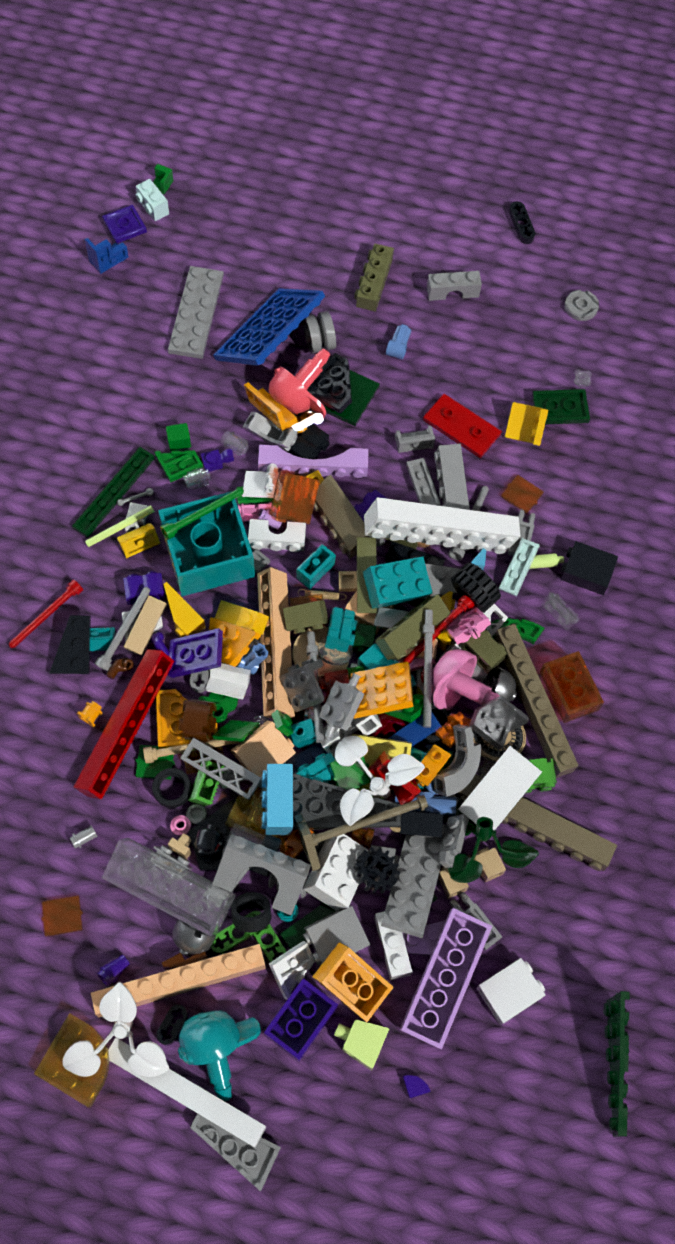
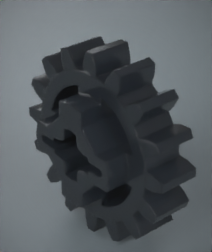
[353,847,400,894]

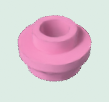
[170,815,191,836]

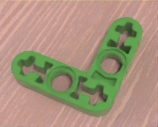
[211,911,286,962]

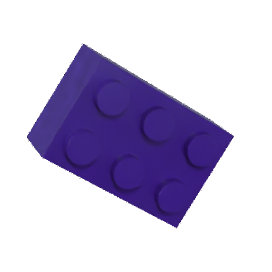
[264,978,338,1062]

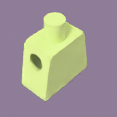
[334,1020,389,1071]

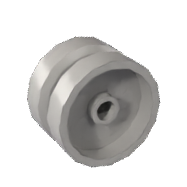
[303,311,336,354]

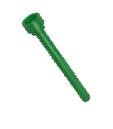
[160,488,244,540]

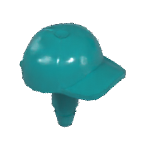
[178,1010,261,1102]

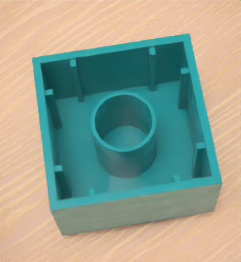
[158,491,255,597]

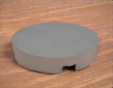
[564,290,599,321]

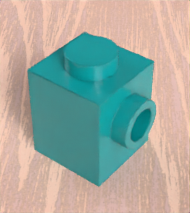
[288,718,318,749]

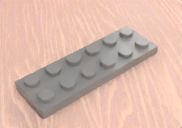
[168,266,224,359]
[381,824,446,938]

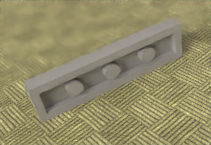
[180,738,262,800]

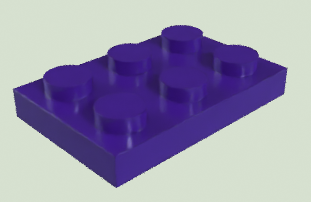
[168,628,223,678]

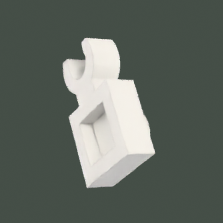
[125,502,149,533]

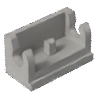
[395,425,435,453]

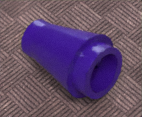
[97,955,130,986]

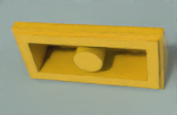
[117,523,160,559]

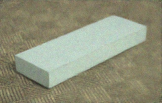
[499,538,540,597]

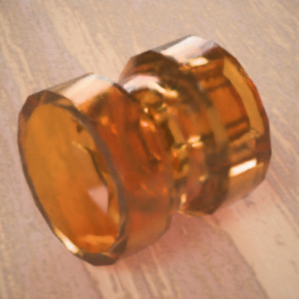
[351,828,375,849]

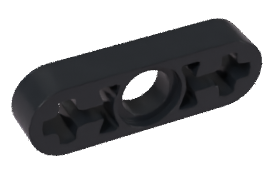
[509,201,535,244]

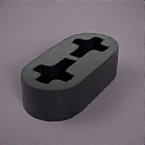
[157,1005,188,1046]

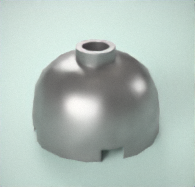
[484,667,517,702]
[173,916,216,957]

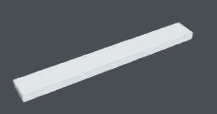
[104,1038,266,1148]

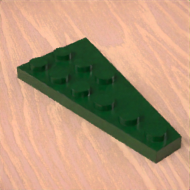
[604,991,630,1137]

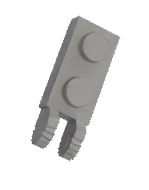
[507,509,535,556]
[449,892,502,951]

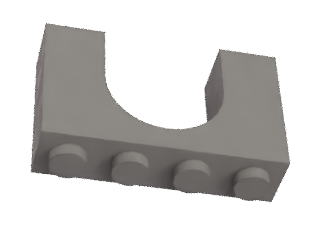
[212,834,311,915]

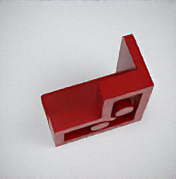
[368,751,421,805]

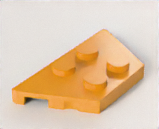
[209,617,261,667]

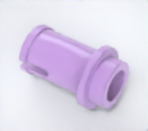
[258,509,283,530]

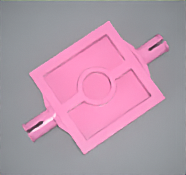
[445,606,491,645]

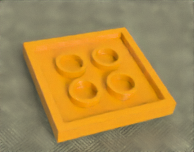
[350,662,414,719]

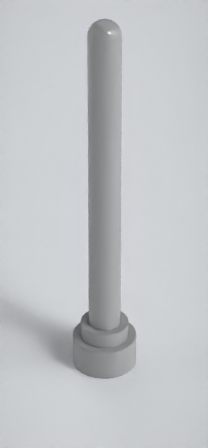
[449,486,489,561]
[94,587,150,671]

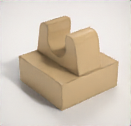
[168,833,191,859]

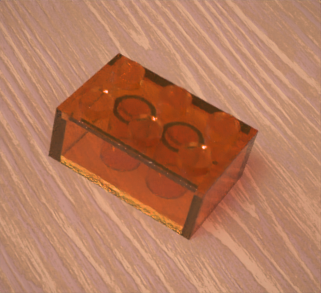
[540,651,604,723]

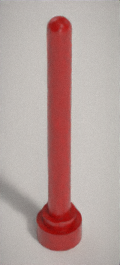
[9,579,83,648]
[403,595,475,664]

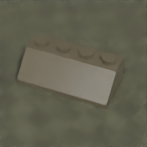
[310,475,370,559]

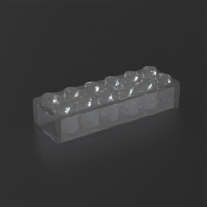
[102,838,236,937]

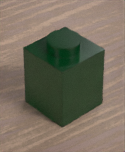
[352,623,376,655]

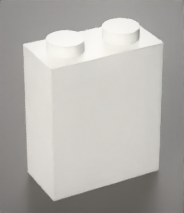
[476,958,546,1026]

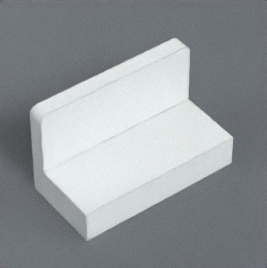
[206,663,251,700]

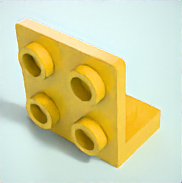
[505,402,548,446]

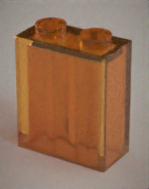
[269,471,320,524]

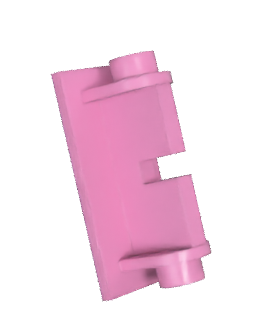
[238,502,276,522]

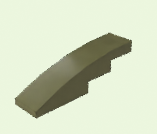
[356,537,377,613]

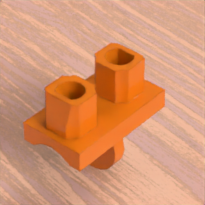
[436,712,471,748]

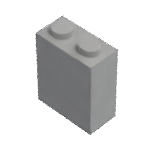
[303,905,370,965]

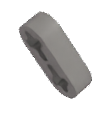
[190,670,210,693]

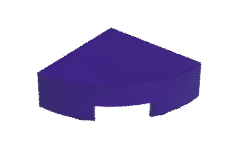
[403,1075,431,1099]

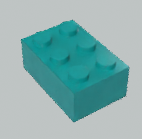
[363,557,433,609]

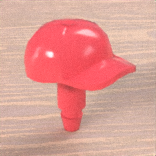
[269,348,331,419]

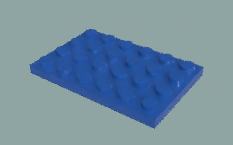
[213,288,325,366]

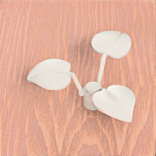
[335,736,425,826]
[63,982,169,1077]

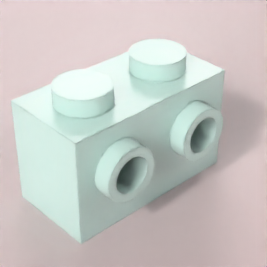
[135,179,169,221]

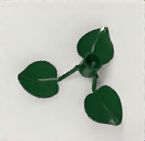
[447,803,539,883]

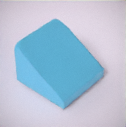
[471,549,486,570]

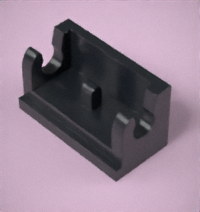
[400,811,443,837]

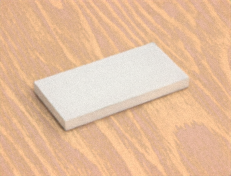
[459,746,542,830]

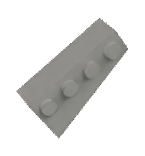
[434,443,470,510]

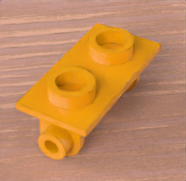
[415,744,451,787]

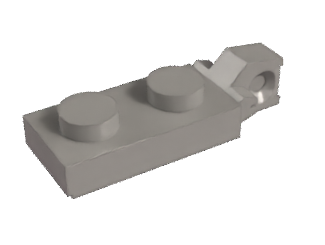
[438,814,469,869]

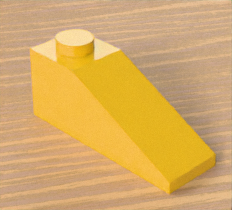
[164,582,206,637]
[215,600,269,635]

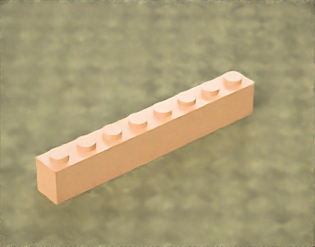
[257,567,295,720]
[91,944,266,1018]

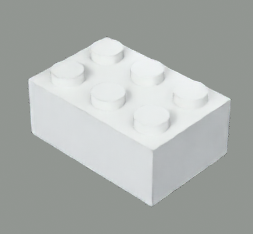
[303,834,368,911]

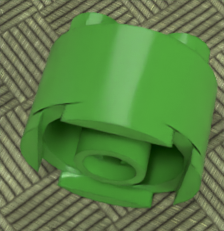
[525,758,557,794]

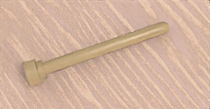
[143,739,239,764]

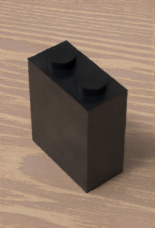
[560,541,618,596]

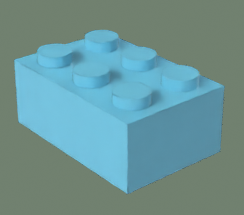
[262,764,293,835]

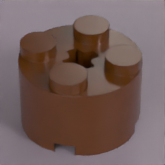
[178,699,217,742]

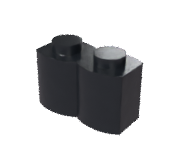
[290,424,330,459]

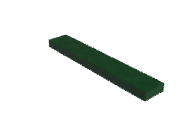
[72,447,155,538]

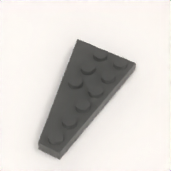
[292,773,401,830]

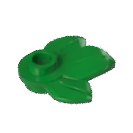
[199,692,238,723]

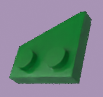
[155,450,203,483]

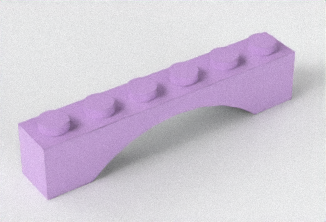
[258,445,368,478]

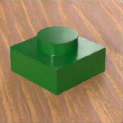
[271,710,294,737]

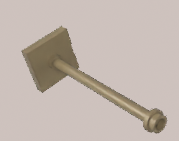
[294,795,428,871]

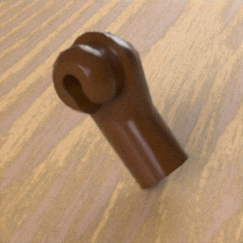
[105,658,134,680]

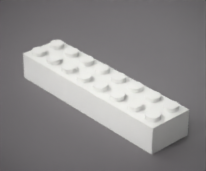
[364,497,521,554]

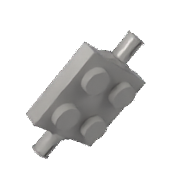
[319,673,364,739]

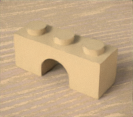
[438,847,506,899]

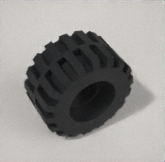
[451,562,501,613]

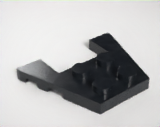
[189,795,253,871]

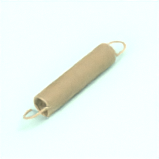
[298,589,347,601]

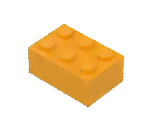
[312,942,393,1022]

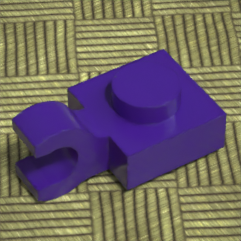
[201,449,234,472]

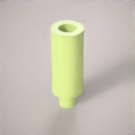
[529,553,564,569]

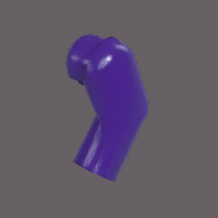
[150,632,169,656]

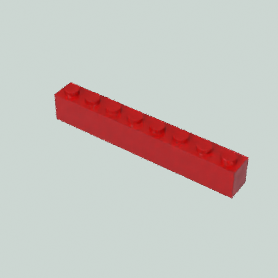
[74,649,174,800]

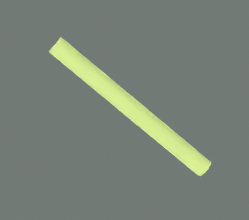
[85,505,155,547]

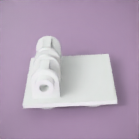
[242,463,282,498]

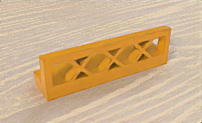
[244,382,298,431]

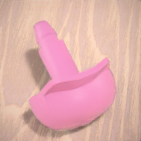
[432,649,500,710]

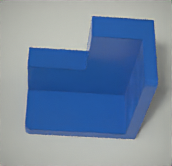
[84,238,129,274]

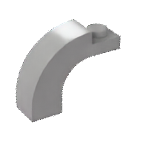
[243,412,298,451]
[433,724,481,797]

